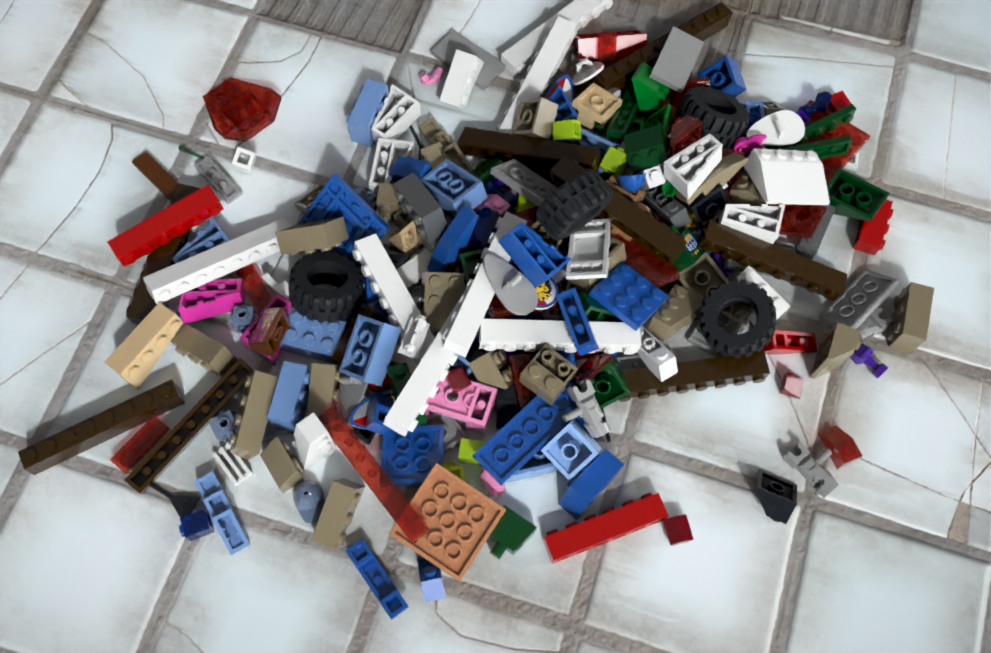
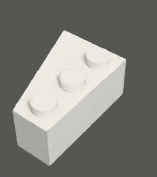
[369,138,416,194]

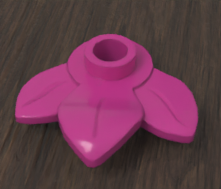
[733,134,767,158]

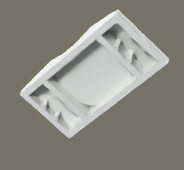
[566,219,610,280]

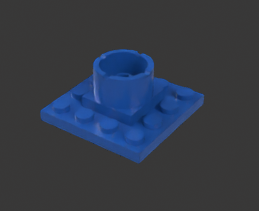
[298,173,390,267]

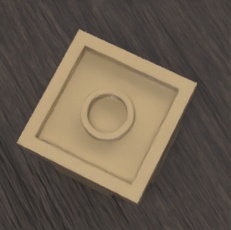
[572,83,623,130]

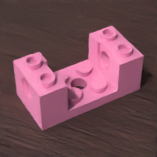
[425,379,497,435]

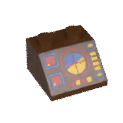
[248,307,291,358]

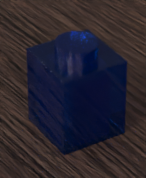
[179,509,215,541]

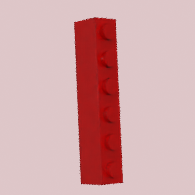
[107,184,224,267]
[543,492,669,564]

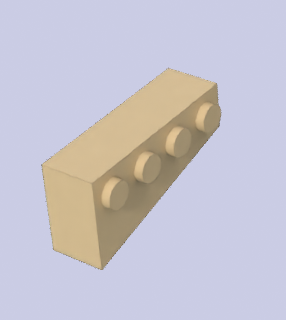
[104,302,183,390]

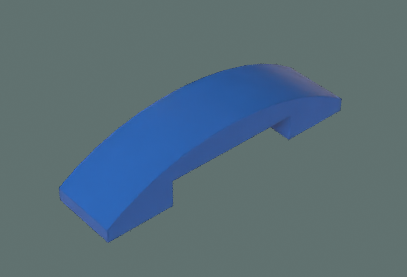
[345,538,409,620]

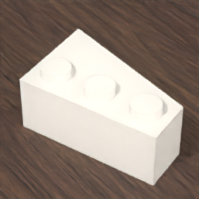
[439,49,484,110]
[371,84,421,143]
[663,133,722,200]
[718,204,785,244]
[735,266,790,326]
[292,412,336,471]

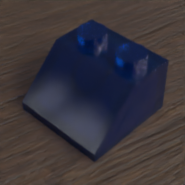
[468,207,502,249]

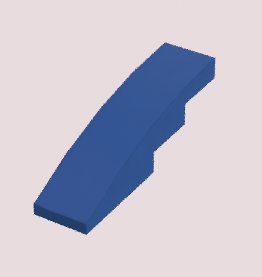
[427,204,479,272]

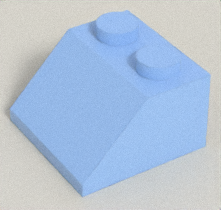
[541,419,602,480]

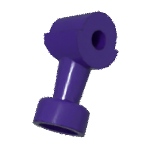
[850,344,888,379]

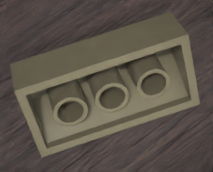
[229,370,278,460]

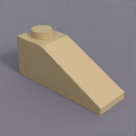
[389,221,419,257]

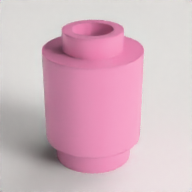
[479,468,506,498]

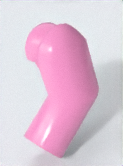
[419,67,444,85]

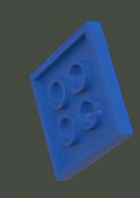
[589,262,669,331]
[380,425,445,486]

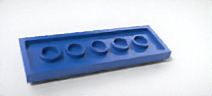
[473,382,578,486]

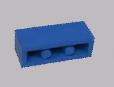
[556,287,599,356]

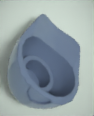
[293,480,325,524]

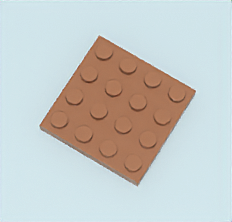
[389,463,506,582]

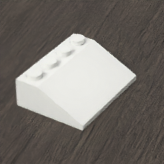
[743,148,830,205]

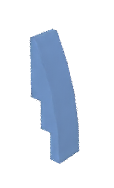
[194,471,250,555]

